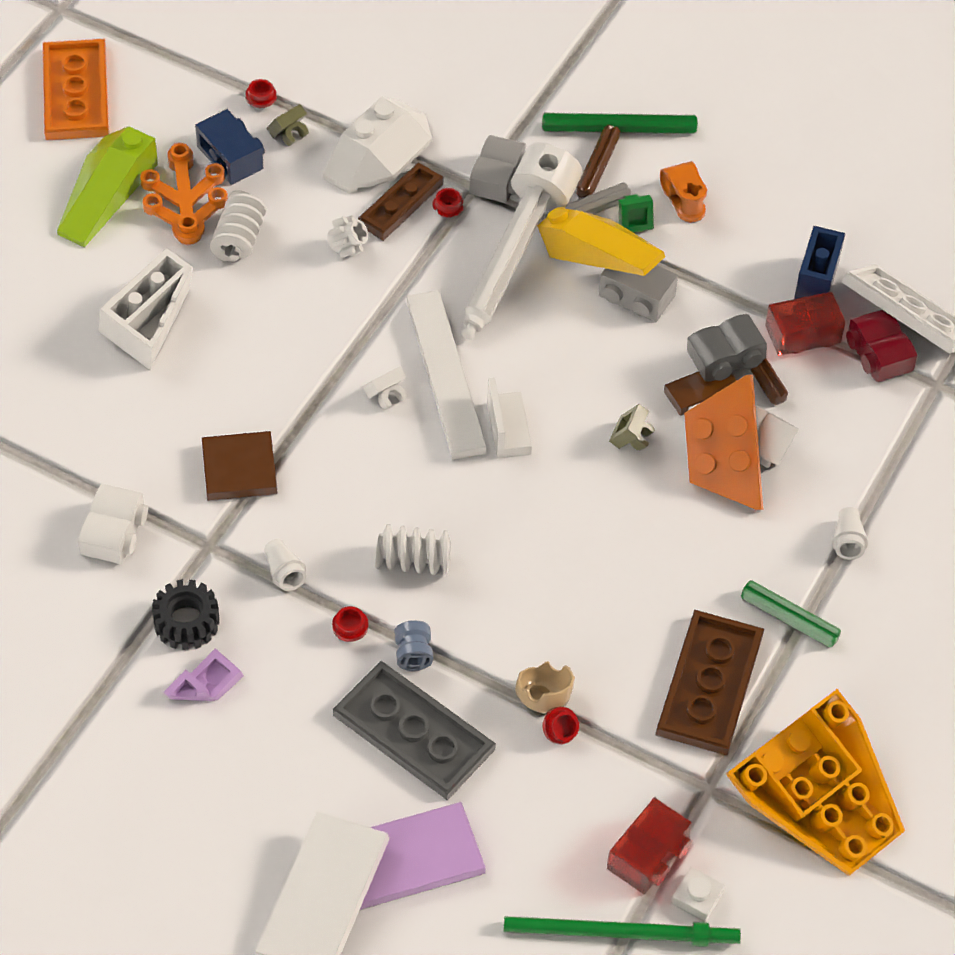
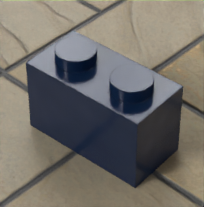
[195,109,265,185]
[794,225,846,307]

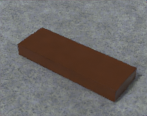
[358,162,444,241]

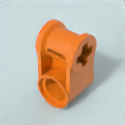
[659,161,707,222]

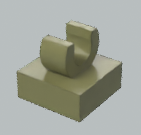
[266,104,309,146]
[609,404,655,451]

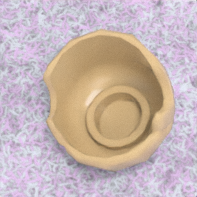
[515,661,575,714]

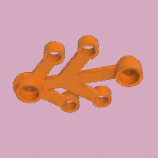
[140,143,228,245]

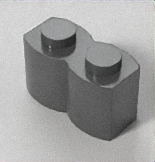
[687,314,767,381]

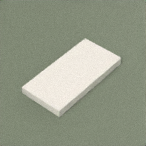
[841,264,955,354]
[255,812,390,955]

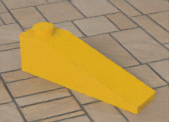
[537,207,665,276]

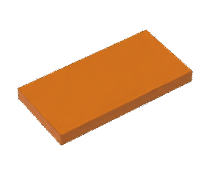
[43,39,109,140]

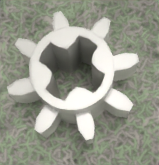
[327,215,368,257]

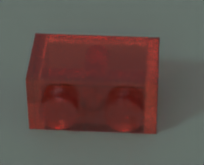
[765,292,846,356]
[607,797,692,895]

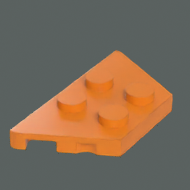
[684,375,764,510]

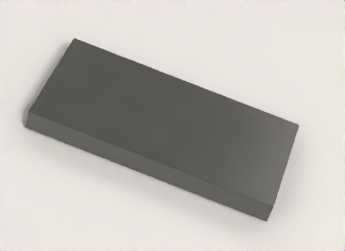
[333,660,496,801]

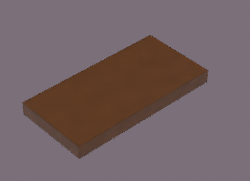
[655,609,764,756]

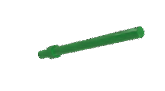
[503,916,741,947]

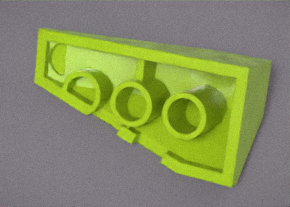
[57,126,158,248]

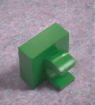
[618,194,654,232]

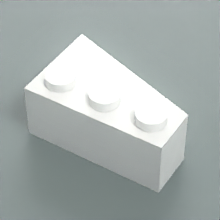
[98,248,192,370]

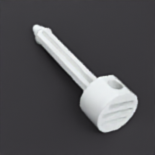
[462,142,583,340]

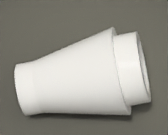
[832,507,868,560]
[264,539,306,591]

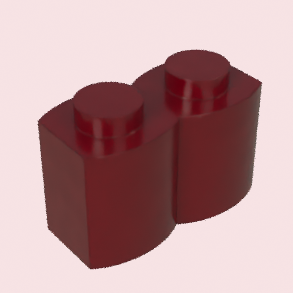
[846,309,917,382]

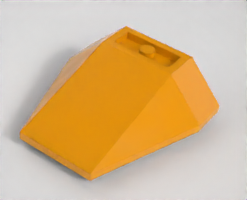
[726,689,905,876]

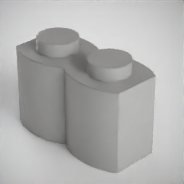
[469,135,526,203]

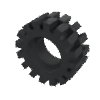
[152,579,220,650]

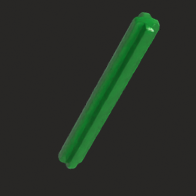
[542,112,698,134]

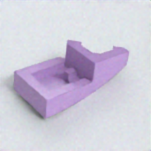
[164,648,244,701]

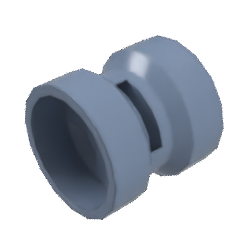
[394,620,433,671]

